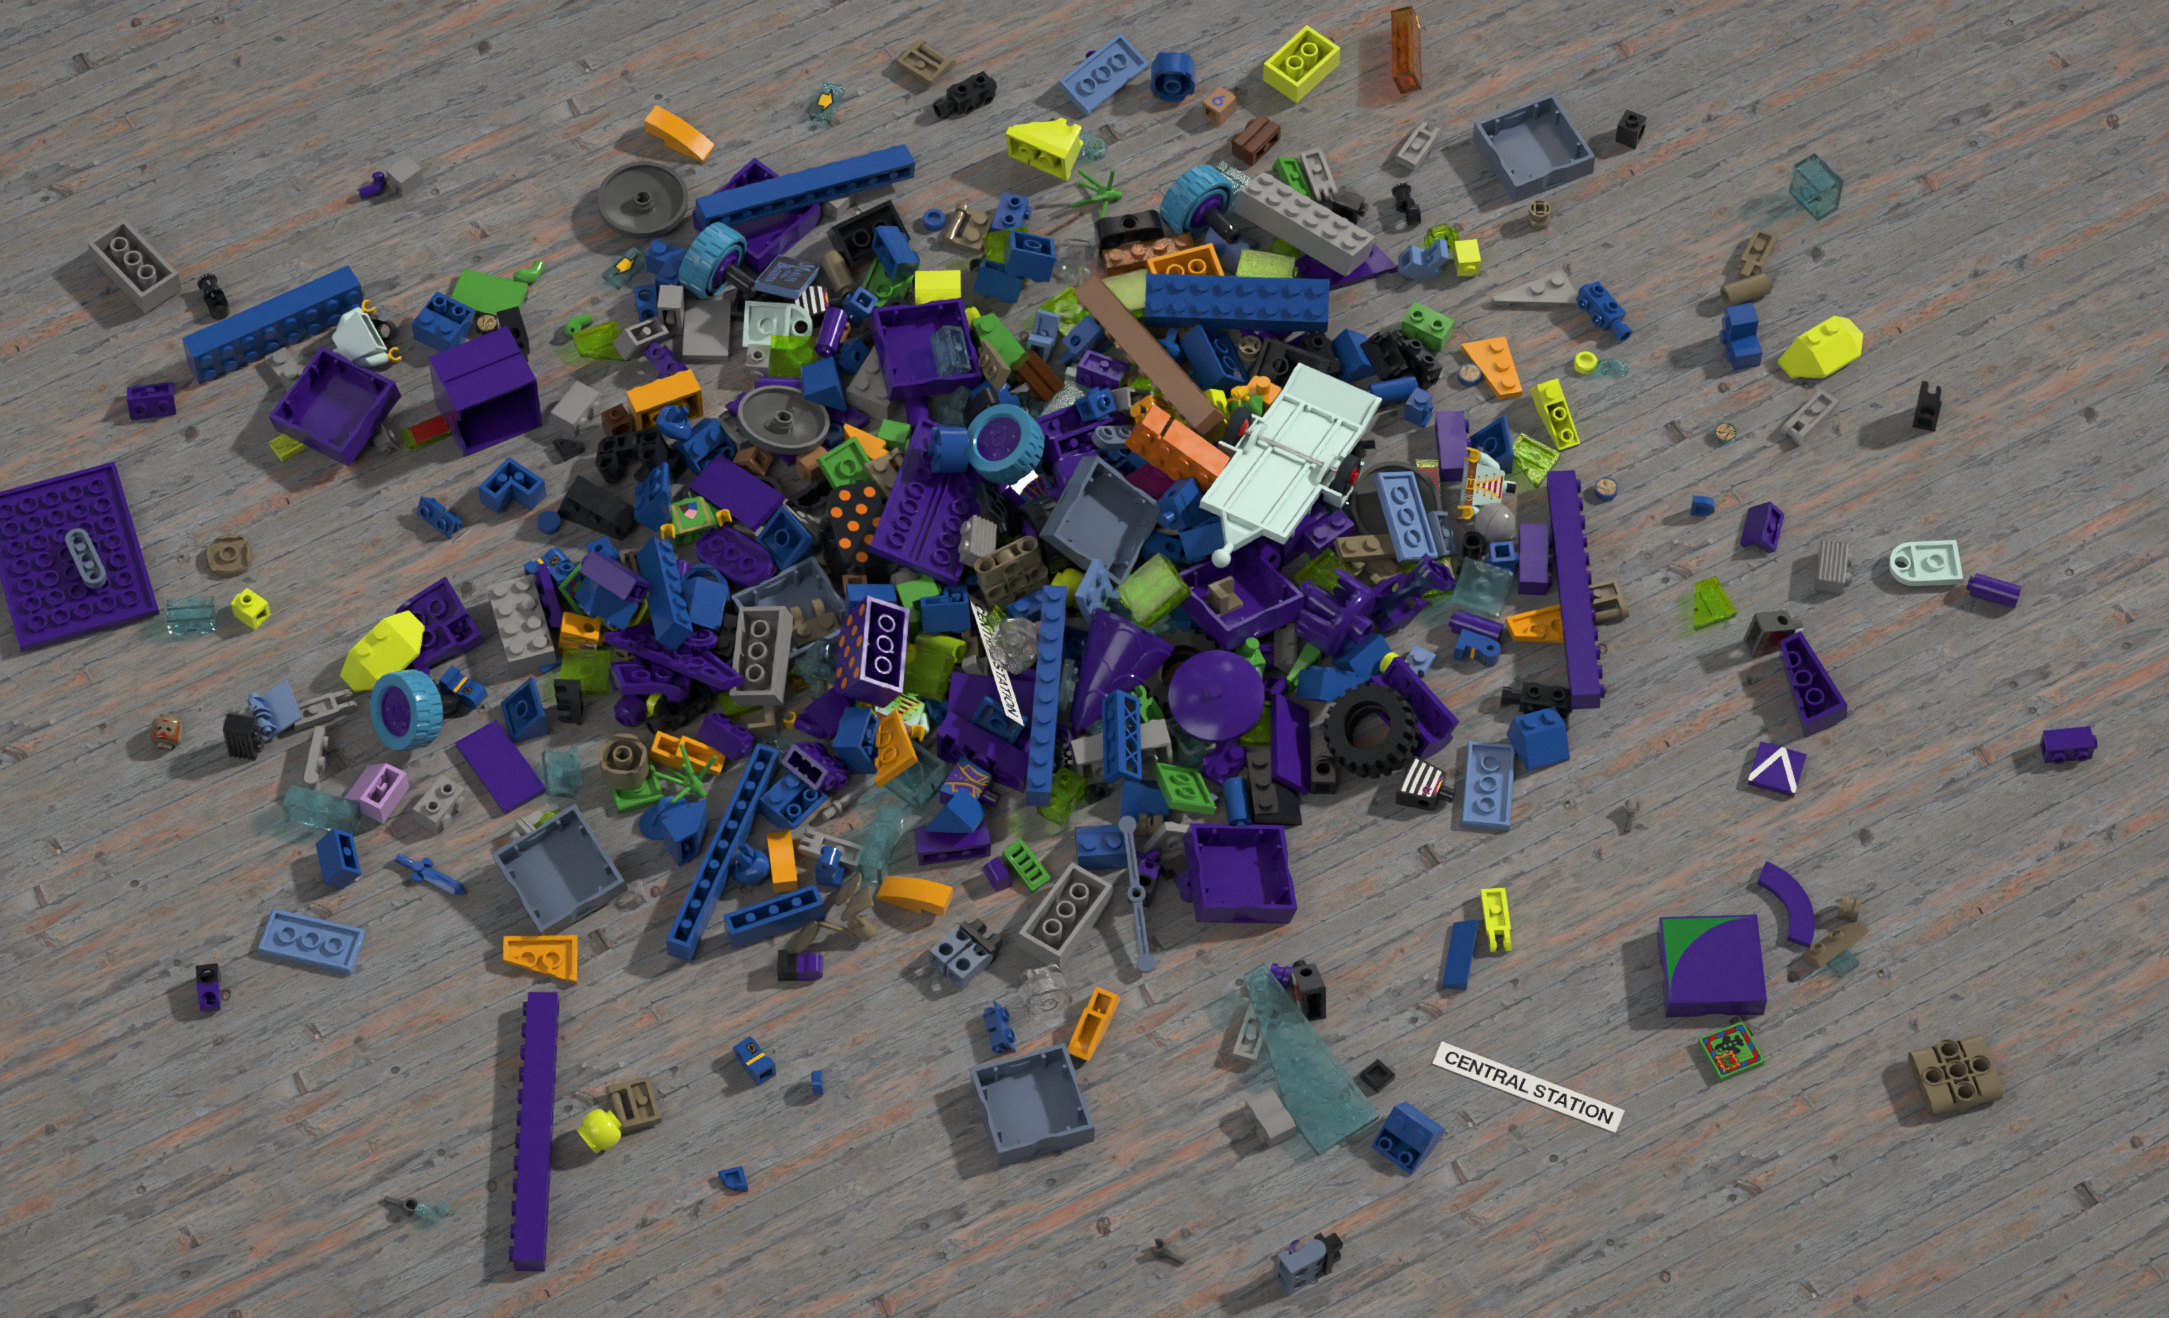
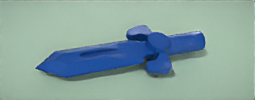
[395,853,467,895]

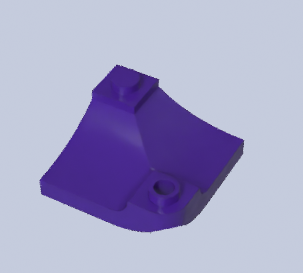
[394,576,485,669]
[609,654,690,703]

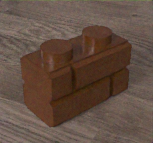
[1231,114,1281,167]
[1010,349,1064,403]

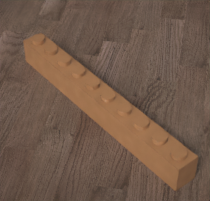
[1074,273,1226,437]

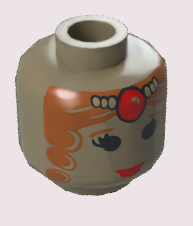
[150,714,183,751]

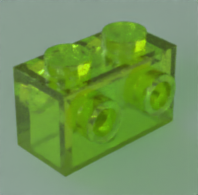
[1036,766,1087,826]

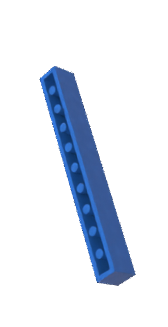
[695,144,915,230]
[1026,585,1067,807]
[666,743,781,962]

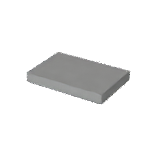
[682,300,732,360]

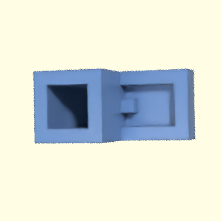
[1398,238,1449,280]
[1026,309,1060,364]

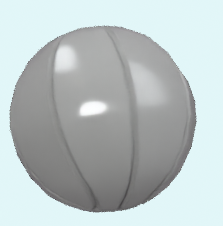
[1474,503,1515,543]

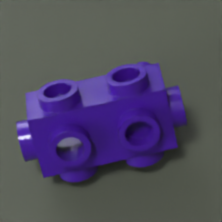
[643,342,689,379]

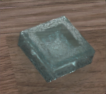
[1826,949,1859,979]

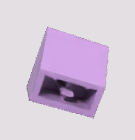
[342,763,409,824]

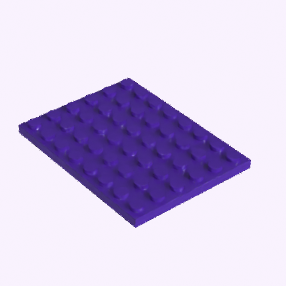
[0,461,160,652]

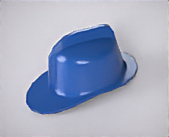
[639,795,690,840]

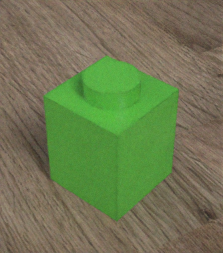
[875,419,911,456]

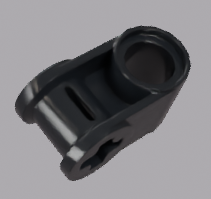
[1456,531,1483,577]

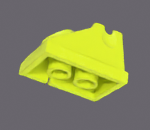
[1005,118,1083,181]

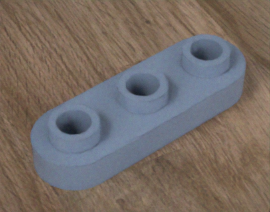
[1091,425,1135,450]
[65,528,107,588]

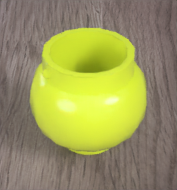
[1051,568,1085,609]
[576,1109,622,1154]

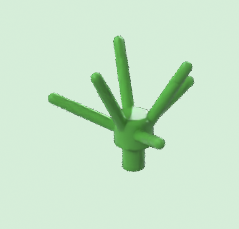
[1070,170,1122,219]
[653,744,717,803]

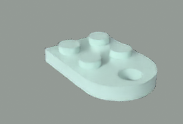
[742,301,813,350]
[1889,540,1963,586]

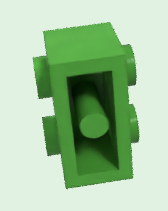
[1401,301,1455,353]

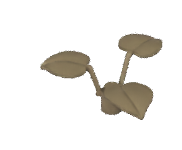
[792,871,876,954]

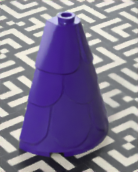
[1069,608,1175,735]

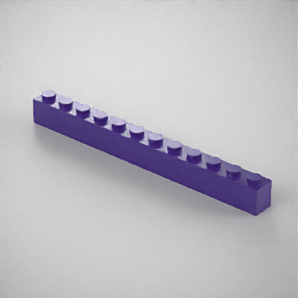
[1547,470,1605,710]
[509,992,560,1271]

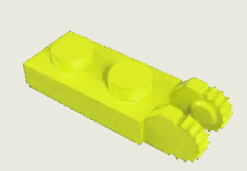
[1480,888,1511,952]

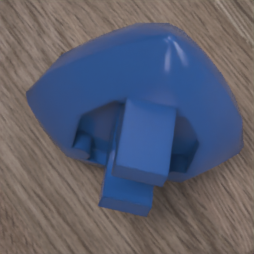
[1155,327,1187,365]
[656,405,691,441]
[731,843,770,886]

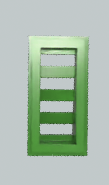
[1286,642,1321,694]
[1002,839,1051,893]

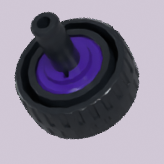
[995,495,1076,577]

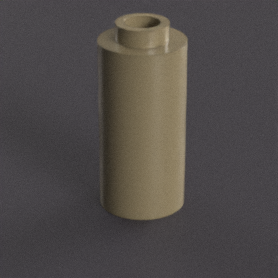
[820,250,858,299]
[1720,272,1773,307]

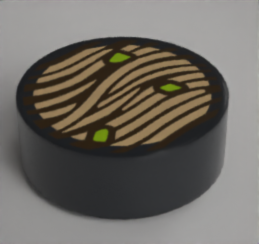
[475,314,497,336]

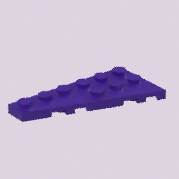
[1269,224,1397,291]
[604,621,743,690]

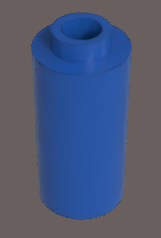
[1365,375,1418,406]
[1223,777,1253,826]

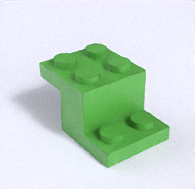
[896,572,943,647]

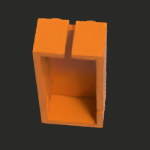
[1124,404,1230,495]

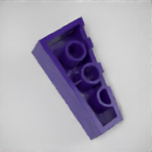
[1780,631,1847,738]
[936,711,1029,794]

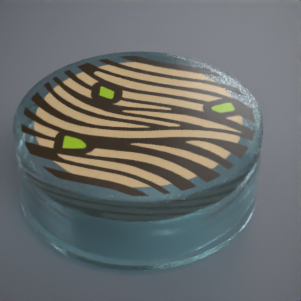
[1713,422,1737,446]

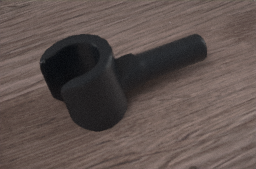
[970,249,993,274]

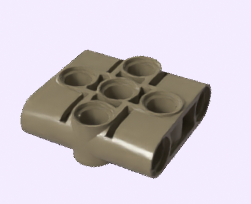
[974,536,1051,614]
[1908,1035,2003,1116]

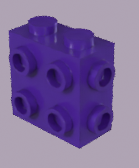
[781,742,851,791]

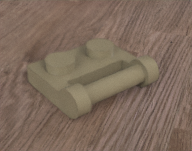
[896,38,956,87]
[942,203,995,255]
[864,448,904,502]
[1588,578,1629,623]
[606,1076,661,1135]

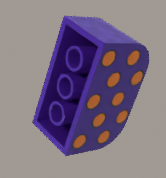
[835,595,910,708]

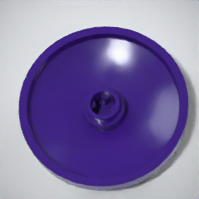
[1168,650,1265,744]

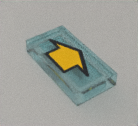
[809,82,845,125]
[602,247,646,290]

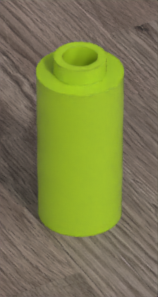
[914,630,967,664]

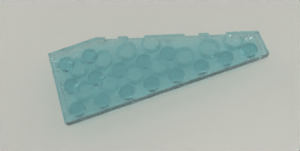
[1243,963,1379,1157]

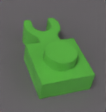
[1128,685,1165,724]

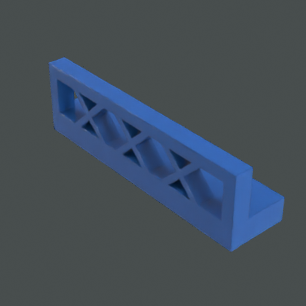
[1102,689,1142,784]

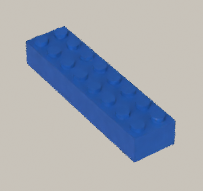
[182,265,363,384]
[1144,273,1330,332]

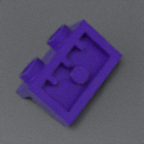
[1075,349,1130,390]
[127,382,176,420]
[1201,740,1251,789]

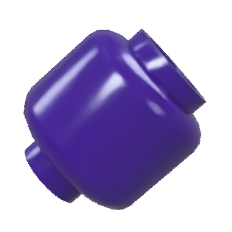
[614,694,648,728]

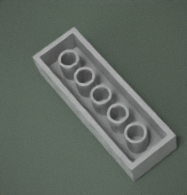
[1234,172,1375,277]

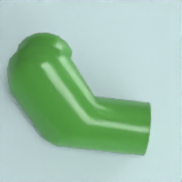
[513,260,545,284]
[564,313,593,338]

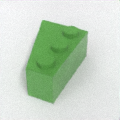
[969,313,1025,385]

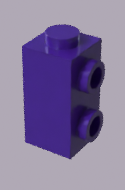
[696,712,755,761]
[2040,726,2097,764]

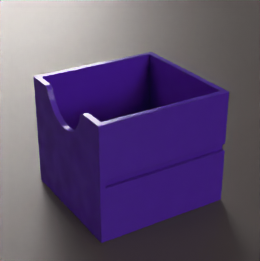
[428,326,543,457]

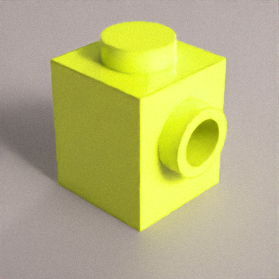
[1453,239,1481,277]
[231,588,271,630]

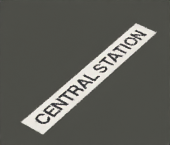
[968,594,1024,726]
[1432,1042,1625,1133]

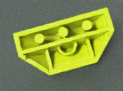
[1777,316,1863,378]
[340,610,425,693]

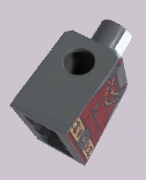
[1743,610,1803,658]

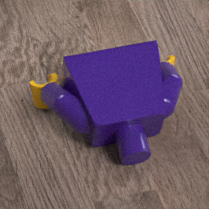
[783,683,856,741]

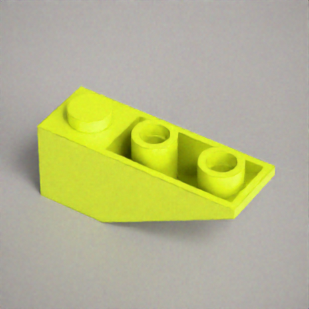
[1530,378,1580,451]

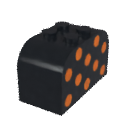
[818,480,898,585]

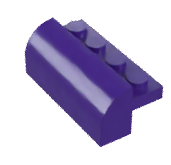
[1034,404,1127,463]
[1366,656,1459,759]

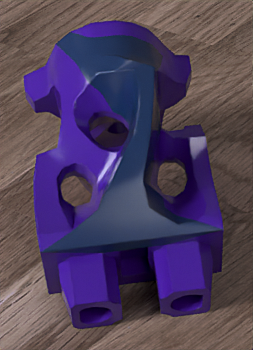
[1371,553,1459,633]

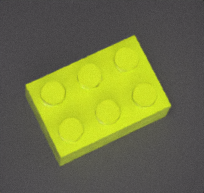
[1263,25,1340,104]

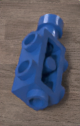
[1576,281,1633,343]

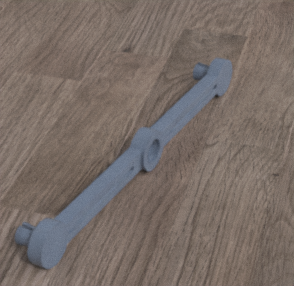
[1118,816,1155,973]

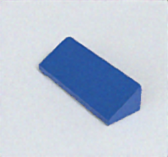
[1442,920,1479,991]

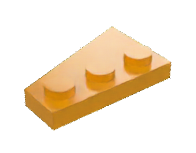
[1460,336,1523,400]
[1505,604,1564,643]
[874,710,918,788]
[503,935,578,984]

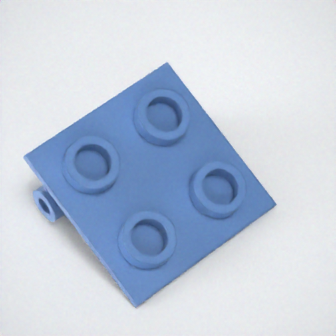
[247,679,302,743]

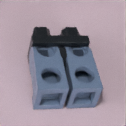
[929,918,1003,991]
[1274,1232,1343,1296]

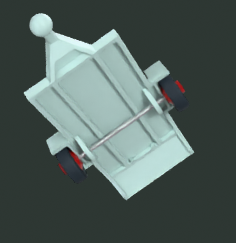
[1199,363,1382,568]

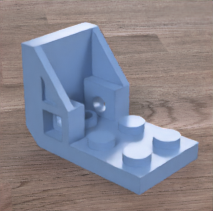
[1074,558,1162,635]

